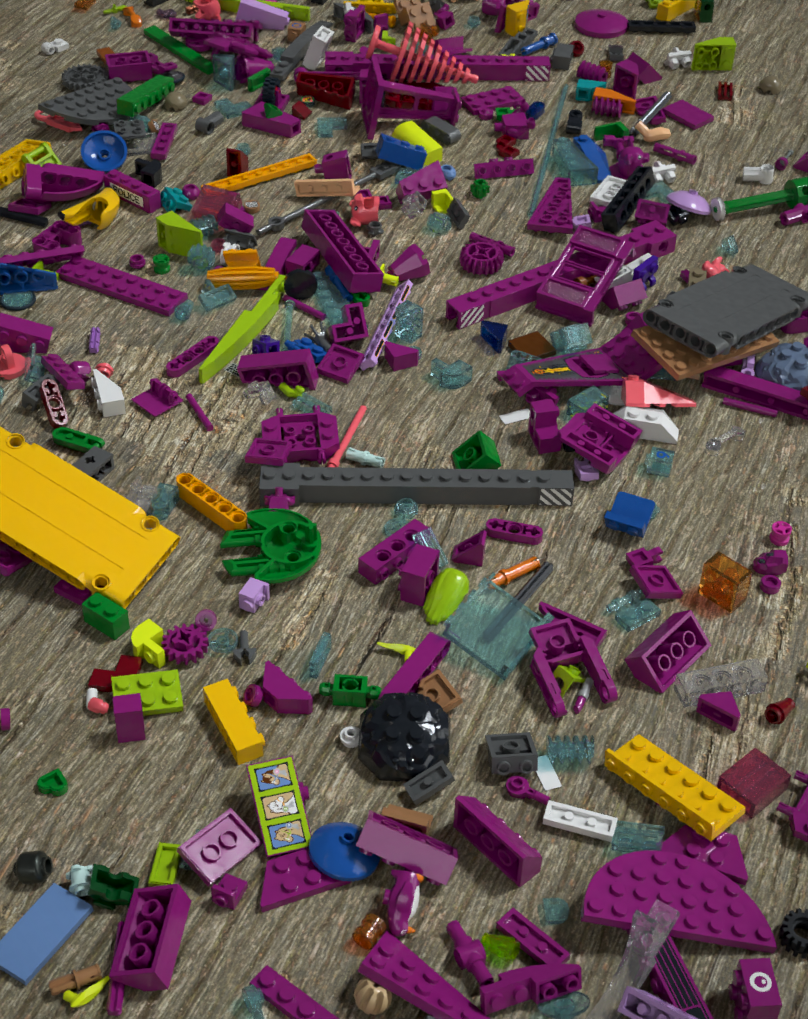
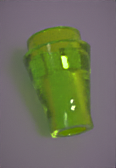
[481,932,520,962]

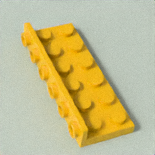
[0,139,53,190]
[604,734,746,841]

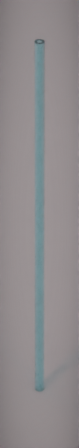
[528,84,569,217]

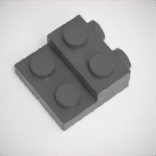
[485,732,538,775]

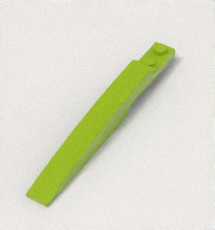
[185,0,310,22]
[198,274,286,384]

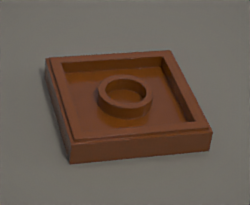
[508,331,556,363]

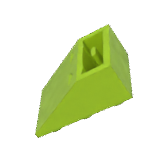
[691,37,736,70]
[156,211,204,260]

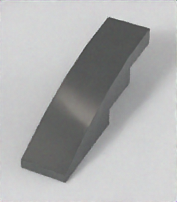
[498,27,538,56]

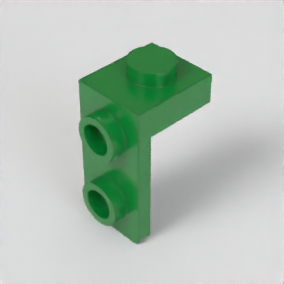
[593,121,629,141]

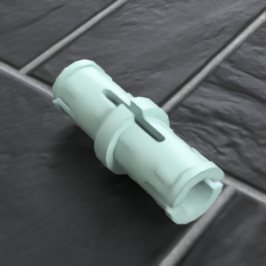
[346,447,385,468]

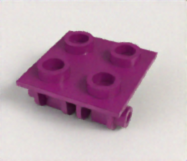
[131,378,183,417]

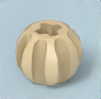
[354,976,393,1015]

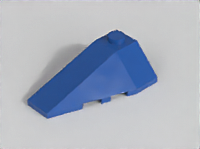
[572,135,612,183]

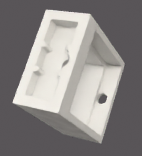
[302,26,334,71]

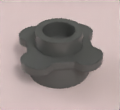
[366,221,384,235]

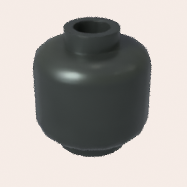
[13,851,53,884]

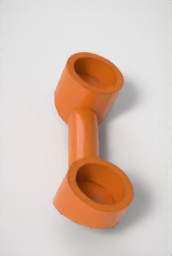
[123,6,142,28]

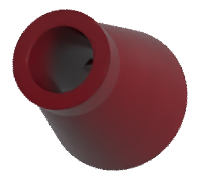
[765,698,795,724]

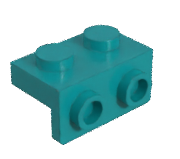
[160,186,192,212]

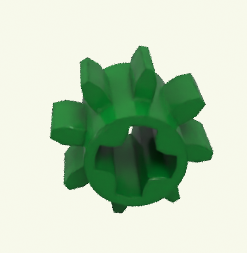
[470,179,490,199]

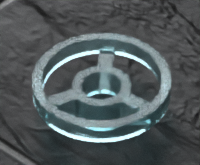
[384,518,409,537]
[208,628,238,653]

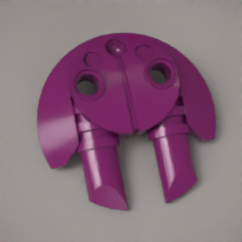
[203,31,273,61]

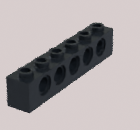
[601,166,655,233]

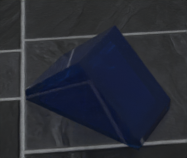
[480,320,508,354]

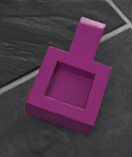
[625,547,663,566]

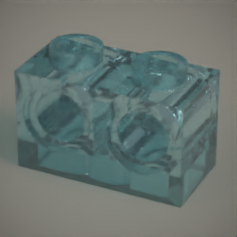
[395,300,423,344]

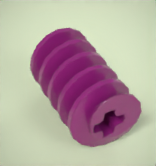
[576,60,608,82]
[591,96,623,119]

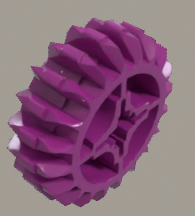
[459,241,504,276]

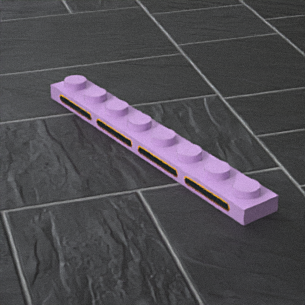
[359,279,413,371]

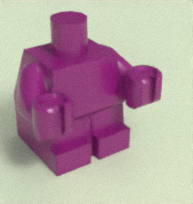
[434,4,455,30]
[264,487,295,511]

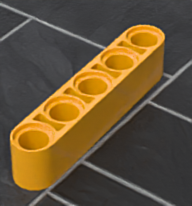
[176,473,248,531]

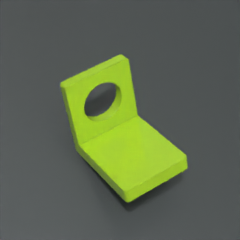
[553,665,586,698]

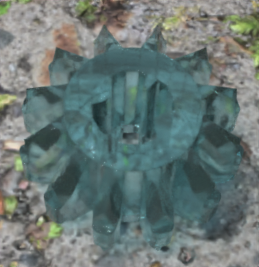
[187,243,216,271]

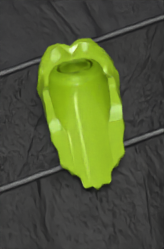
[423,567,469,626]

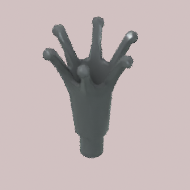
[303,321,332,352]

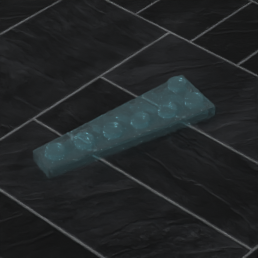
[313,271,368,330]

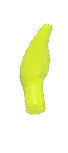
[377,642,416,662]
[63,974,110,1008]

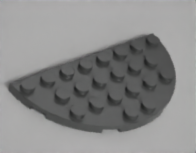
[38,77,132,125]

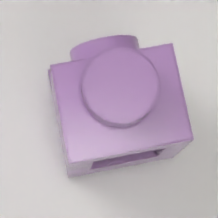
[238,577,270,613]

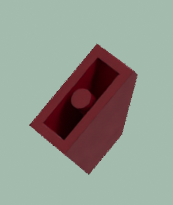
[226,148,249,177]

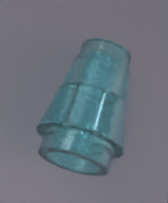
[174,300,194,321]

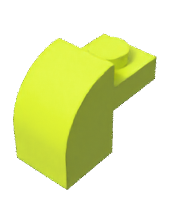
[131,618,166,669]

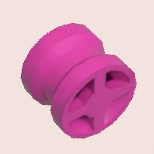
[769,521,792,546]

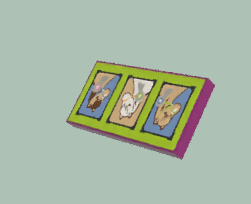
[246,756,312,859]

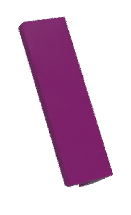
[433,36,472,55]

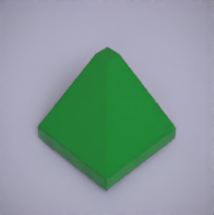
[264,103,283,119]

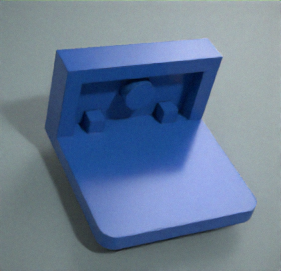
[604,491,655,538]

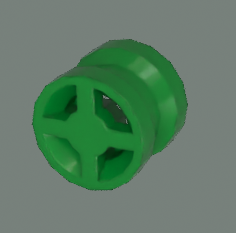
[153,254,170,274]

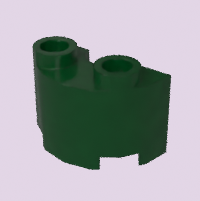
[88,864,139,910]

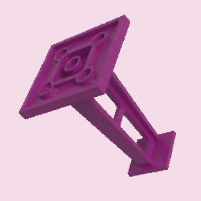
[361,57,462,140]

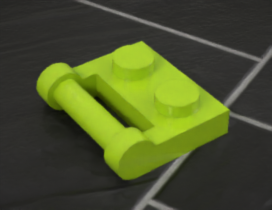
[21,142,62,167]

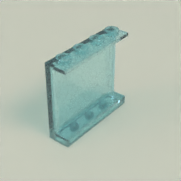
[442,572,555,681]

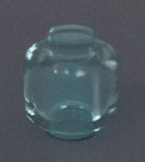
[427,212,452,235]

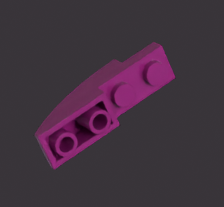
[480,964,582,1015]

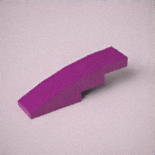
[259,237,297,291]

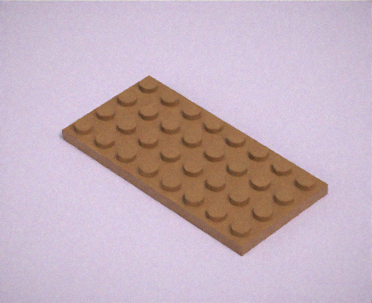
[631,325,780,381]

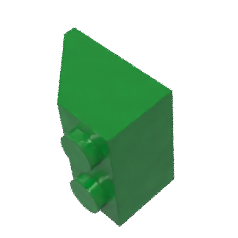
[452,430,502,469]

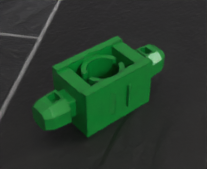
[319,674,382,708]

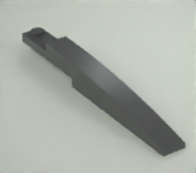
[270,20,333,81]

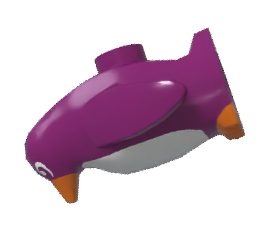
[382,869,424,937]

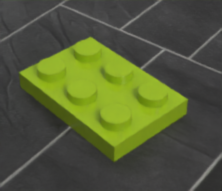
[111,669,183,716]

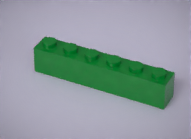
[117,75,175,117]

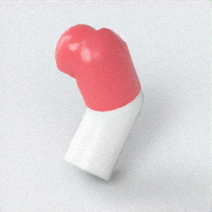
[86,688,109,714]

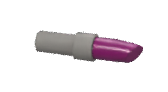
[574,678,594,714]

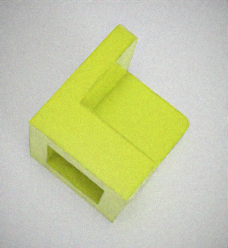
[431,189,453,214]

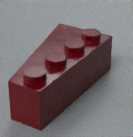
[296,72,356,110]

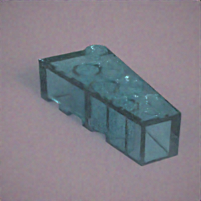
[552,137,599,186]

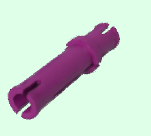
[653,142,697,165]
[469,232,515,257]

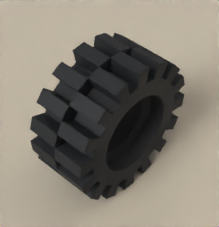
[779,908,808,959]

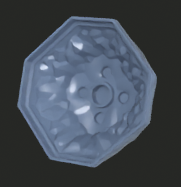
[755,342,808,391]

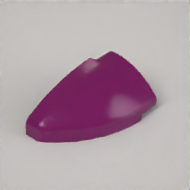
[21,163,105,202]

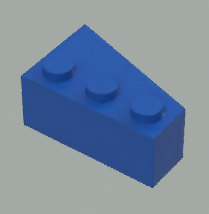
[375,133,427,170]

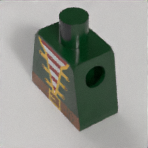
[694,0,714,23]

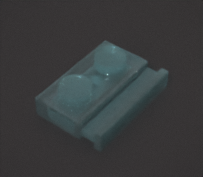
[611,821,665,853]

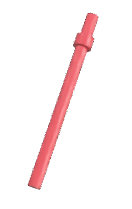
[327,405,367,467]

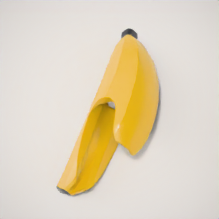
[58,186,120,230]

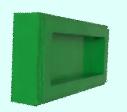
[248,68,271,92]

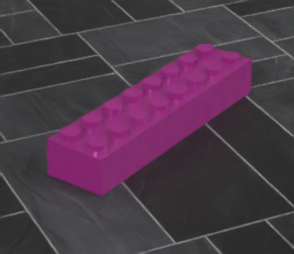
[301,209,384,293]

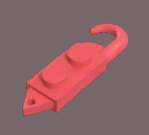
[34,110,82,133]

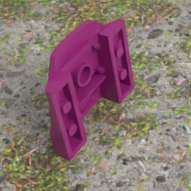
[558,403,643,474]

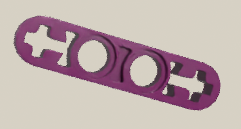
[166,336,219,378]

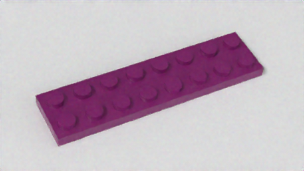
[56,256,188,316]

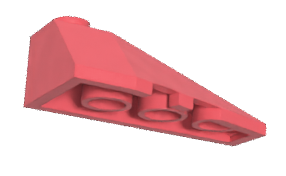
[621,375,696,407]

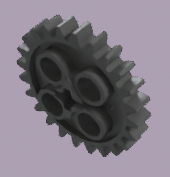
[61,64,109,91]

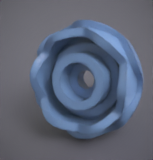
[441,165,456,181]

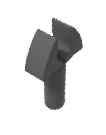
[233,630,257,665]

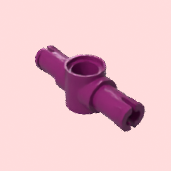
[446,920,494,987]

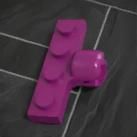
[41,354,91,390]

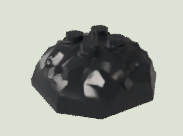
[358,692,451,782]

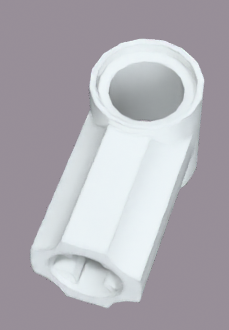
[743,164,774,185]

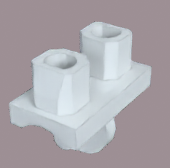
[664,47,692,69]
[652,161,676,186]

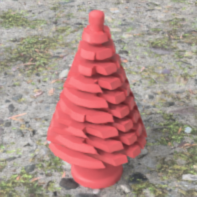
[365,21,479,84]

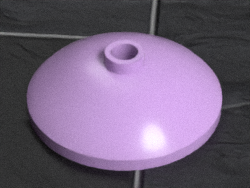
[666,189,712,215]

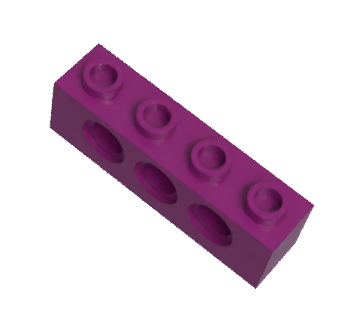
[358,519,432,585]

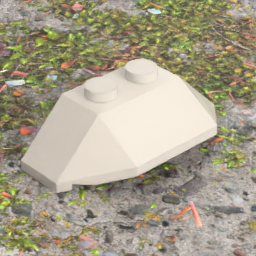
[613,406,679,444]

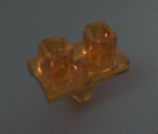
[418,22,439,45]

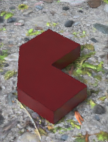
[495,134,520,159]
[88,655,143,692]

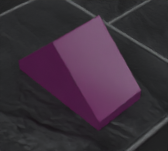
[384,341,419,371]
[451,530,487,567]
[696,691,741,732]

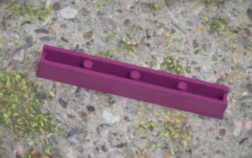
[701,366,808,420]

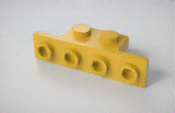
[343,0,396,14]

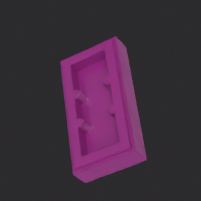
[374,13,388,41]

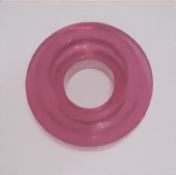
[210,238,225,253]

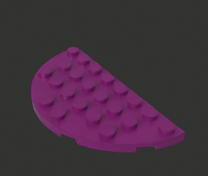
[581,850,777,953]

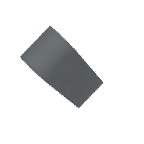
[421,116,461,145]

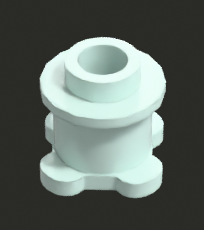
[65,864,93,897]

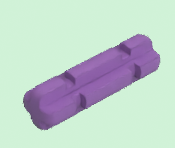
[89,327,101,354]

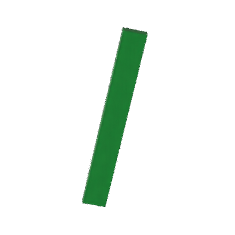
[143,25,219,75]

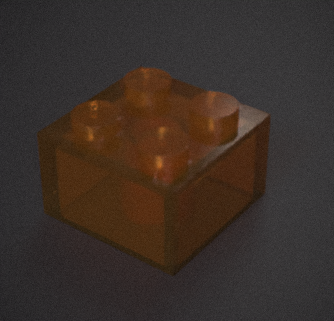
[698,551,753,614]

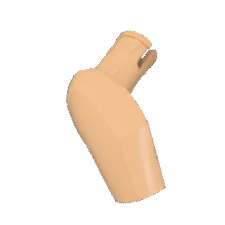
[634,121,671,142]

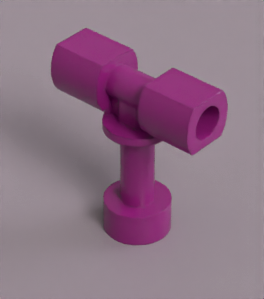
[603,135,634,159]

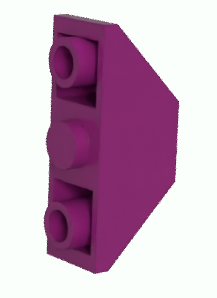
[263,660,313,714]

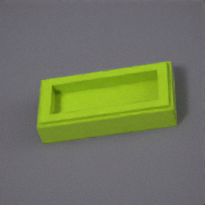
[148,842,181,887]

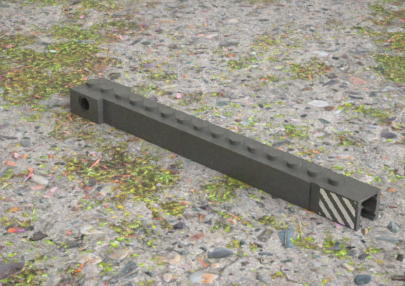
[259,463,574,507]

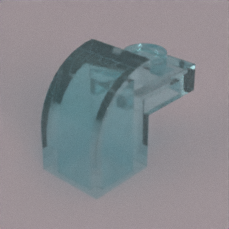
[431,358,472,389]

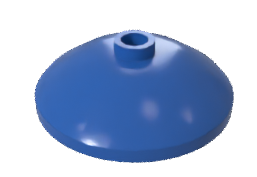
[81,130,128,173]
[308,822,380,881]

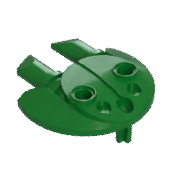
[220,508,322,584]

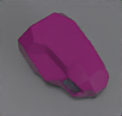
[752,550,788,575]

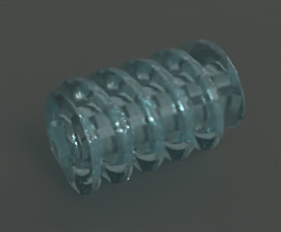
[189,214,218,237]
[546,735,594,764]

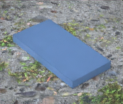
[0,883,93,985]

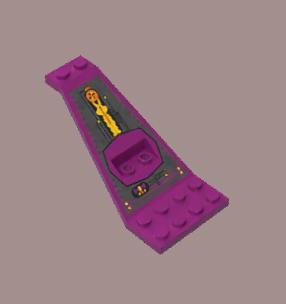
[500,327,663,397]

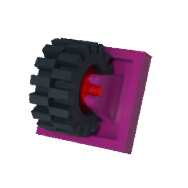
[253,77,290,111]

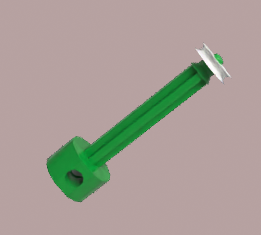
[711,177,808,221]

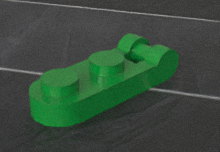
[52,427,105,453]

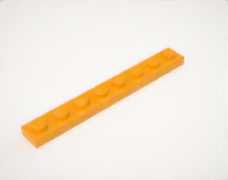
[201,153,317,198]

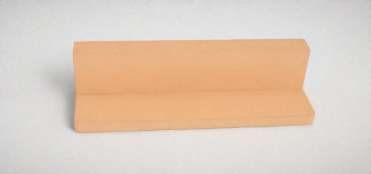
[294,179,360,197]

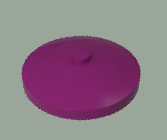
[575,9,628,39]

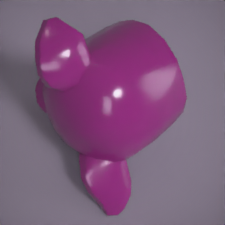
[482,0,506,16]
[618,137,650,177]

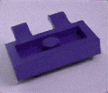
[632,255,658,291]

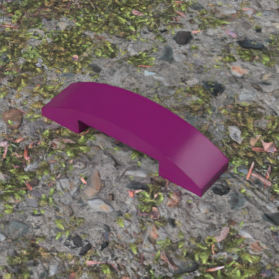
[148,53,178,74]

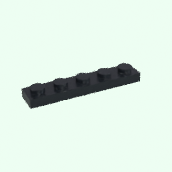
[628,20,696,34]

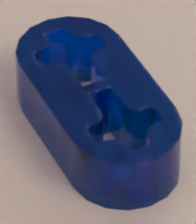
[525,101,545,120]

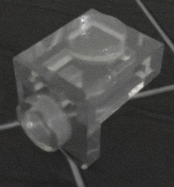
[243,381,276,406]

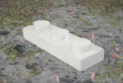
[542,800,618,842]

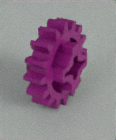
[161,623,209,665]

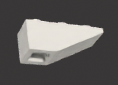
[91,369,126,417]

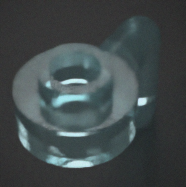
[242,984,265,1019]

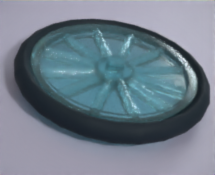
[0,290,36,311]

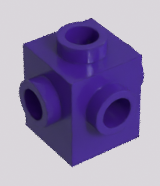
[252,335,280,354]

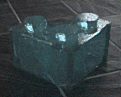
[549,323,593,355]

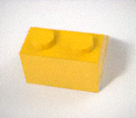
[505,0,530,37]

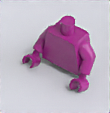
[494,99,536,139]

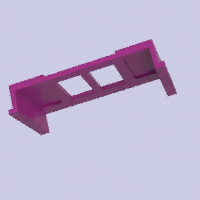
[535,225,636,327]

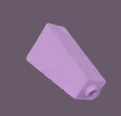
[235,0,290,30]

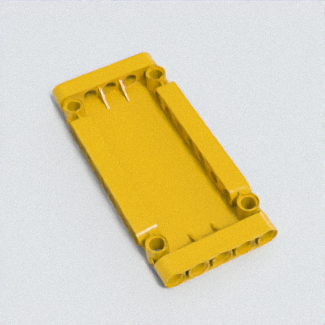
[0,426,181,609]

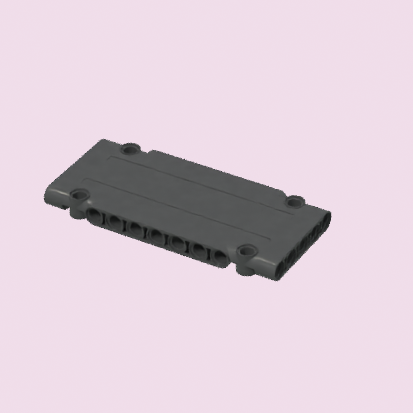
[643,264,808,358]

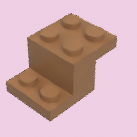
[393,0,437,35]

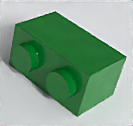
[81,592,130,640]

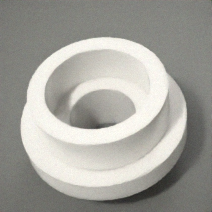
[340,726,359,748]

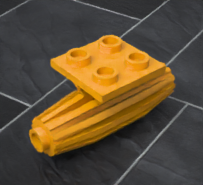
[207,248,279,290]

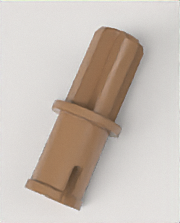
[48,963,102,996]

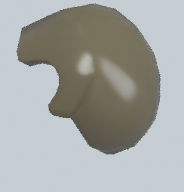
[759,76,781,95]
[164,92,187,111]

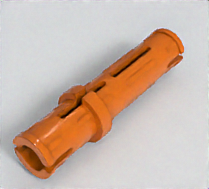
[484,556,540,591]

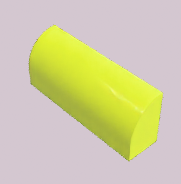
[391,120,443,166]

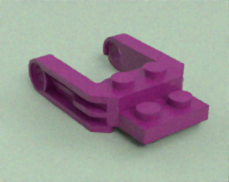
[529,618,618,718]

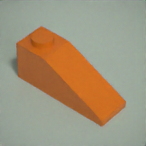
[592,87,636,115]

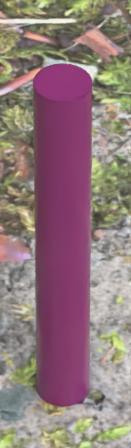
[283,295,326,320]
[186,393,214,431]
[723,397,778,417]

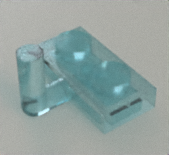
[198,279,237,312]

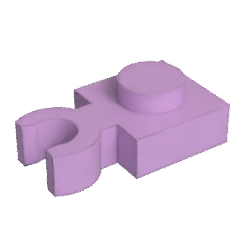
[572,214,592,230]
[574,457,599,482]

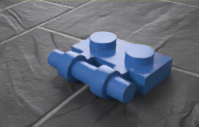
[284,338,327,363]

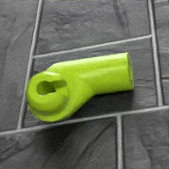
[279,382,305,398]

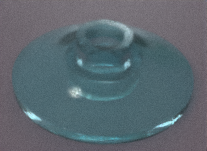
[538,991,590,1019]

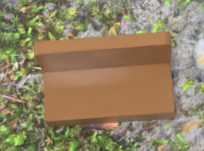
[381,804,433,835]

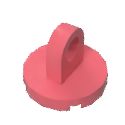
[0,344,27,380]

